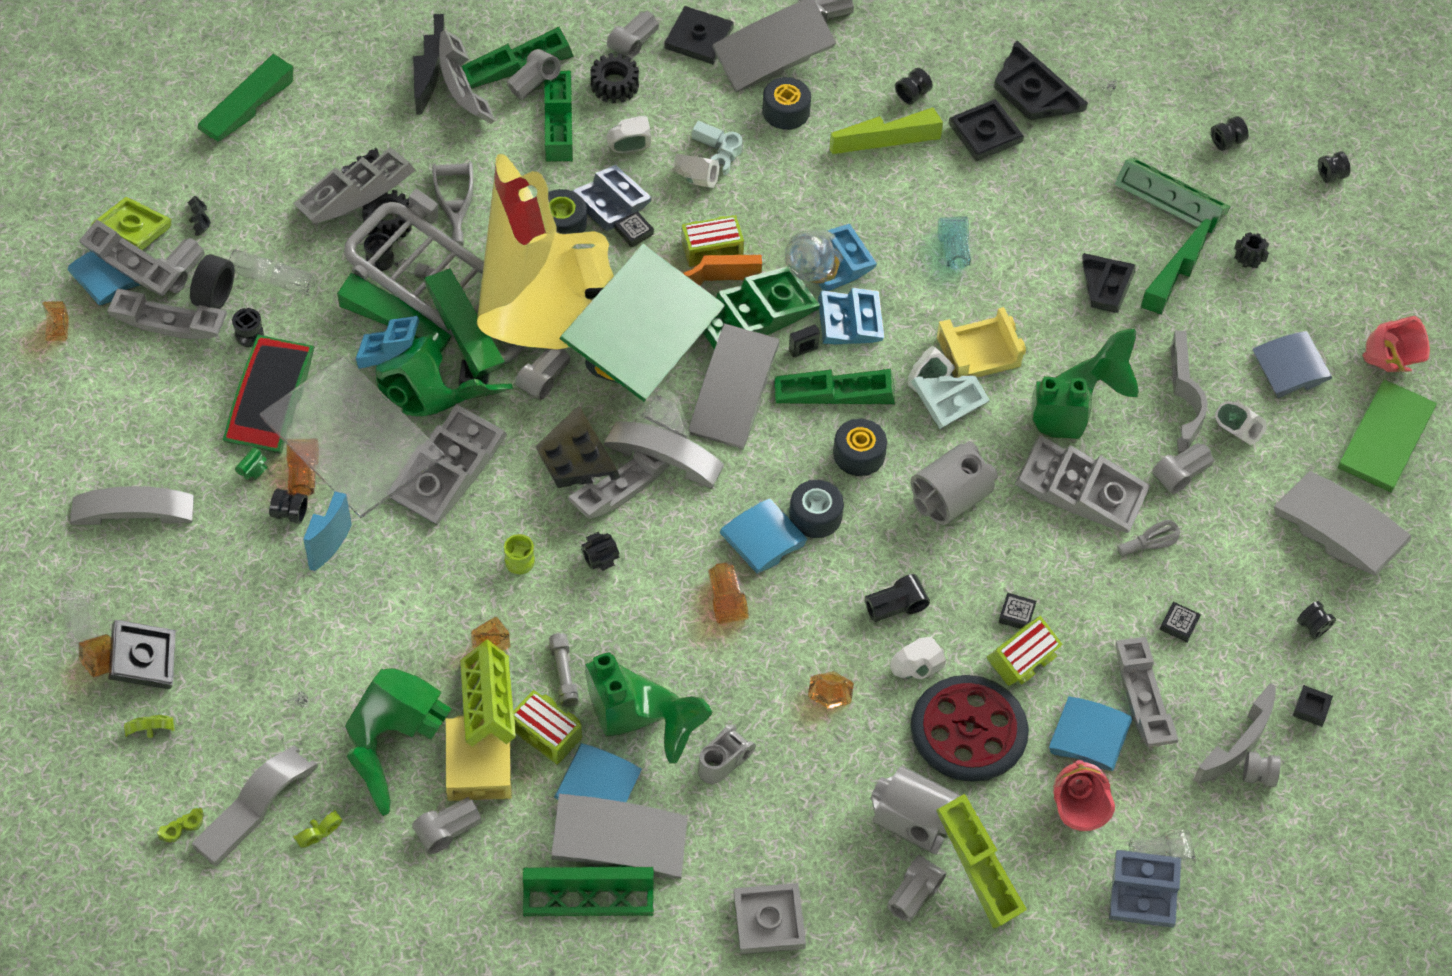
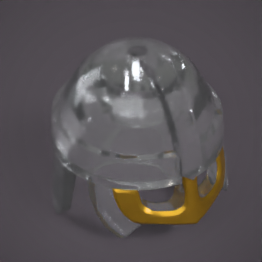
[785,230,843,284]

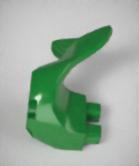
[1031,329,1139,439]
[376,332,514,417]
[585,652,713,764]
[345,668,452,816]

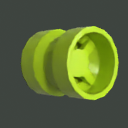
[504,534,535,575]

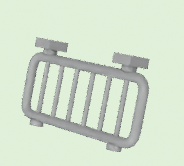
[344,188,525,364]

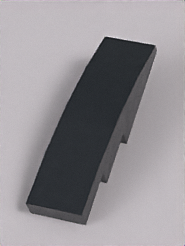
[413,14,445,115]

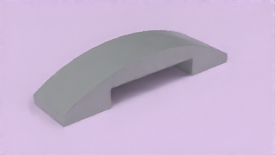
[439,30,495,124]
[79,220,181,296]
[107,289,227,339]
[604,421,724,489]
[568,451,670,519]
[70,486,194,525]
[1116,637,1179,747]
[1194,683,1276,784]

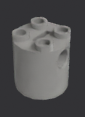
[910,441,998,525]
[870,766,961,855]

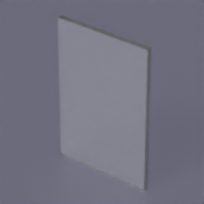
[259,355,445,518]

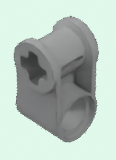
[698,724,756,784]

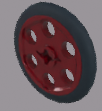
[910,675,1029,782]

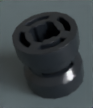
[895,68,933,105]
[1210,116,1249,151]
[364,233,394,271]
[232,308,264,347]
[269,488,308,524]

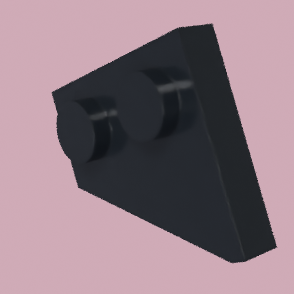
[1082,253,1135,313]

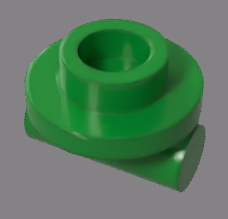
[235,447,268,480]

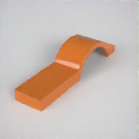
[683,255,762,286]

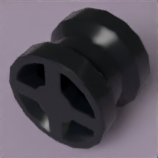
[1318,151,1351,183]
[1297,601,1336,639]

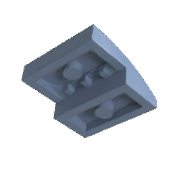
[573,165,652,232]
[1252,331,1332,398]
[1109,850,1181,928]

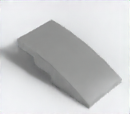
[712,0,836,92]
[293,147,416,224]
[688,324,780,449]
[387,404,507,525]
[1015,435,1150,533]
[1274,471,1411,576]
[552,794,687,879]

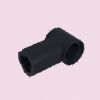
[864,574,930,622]

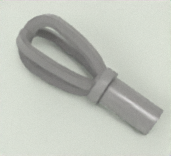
[1117,520,1180,557]

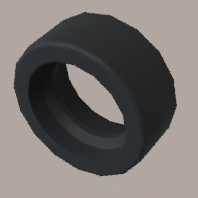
[190,254,235,309]

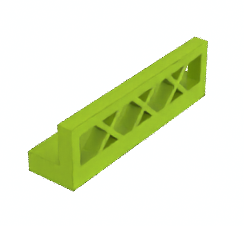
[460,639,516,747]

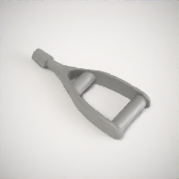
[432,161,474,246]

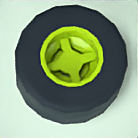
[548,189,587,235]

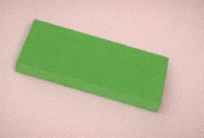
[1337,379,1437,493]

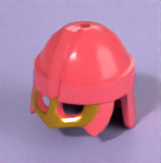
[1362,316,1430,372]
[1053,760,1115,831]

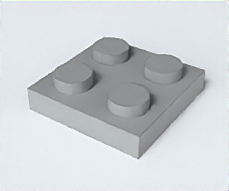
[733,883,806,954]

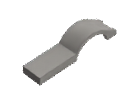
[1170,330,1208,454]
[192,745,318,867]

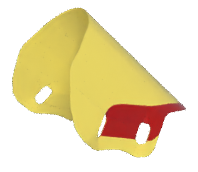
[477,154,614,350]

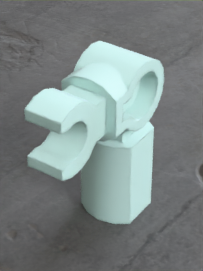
[691,121,742,175]

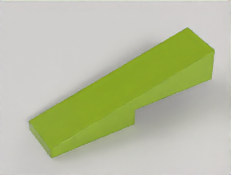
[829,107,943,154]
[936,793,1027,928]

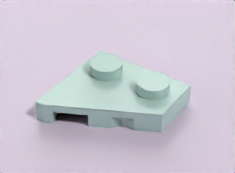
[911,376,990,429]

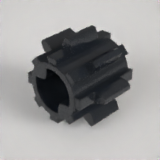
[1234,232,1269,269]
[581,532,620,571]

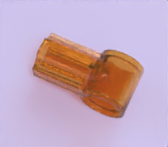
[286,440,319,497]
[708,562,749,625]

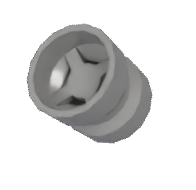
[1243,751,1281,787]

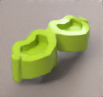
[124,714,175,738]
[157,808,204,843]
[293,810,343,848]

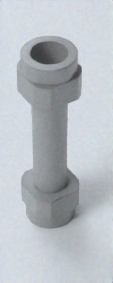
[549,633,579,707]

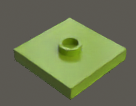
[91,197,172,250]

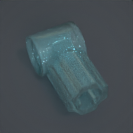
[938,216,971,270]

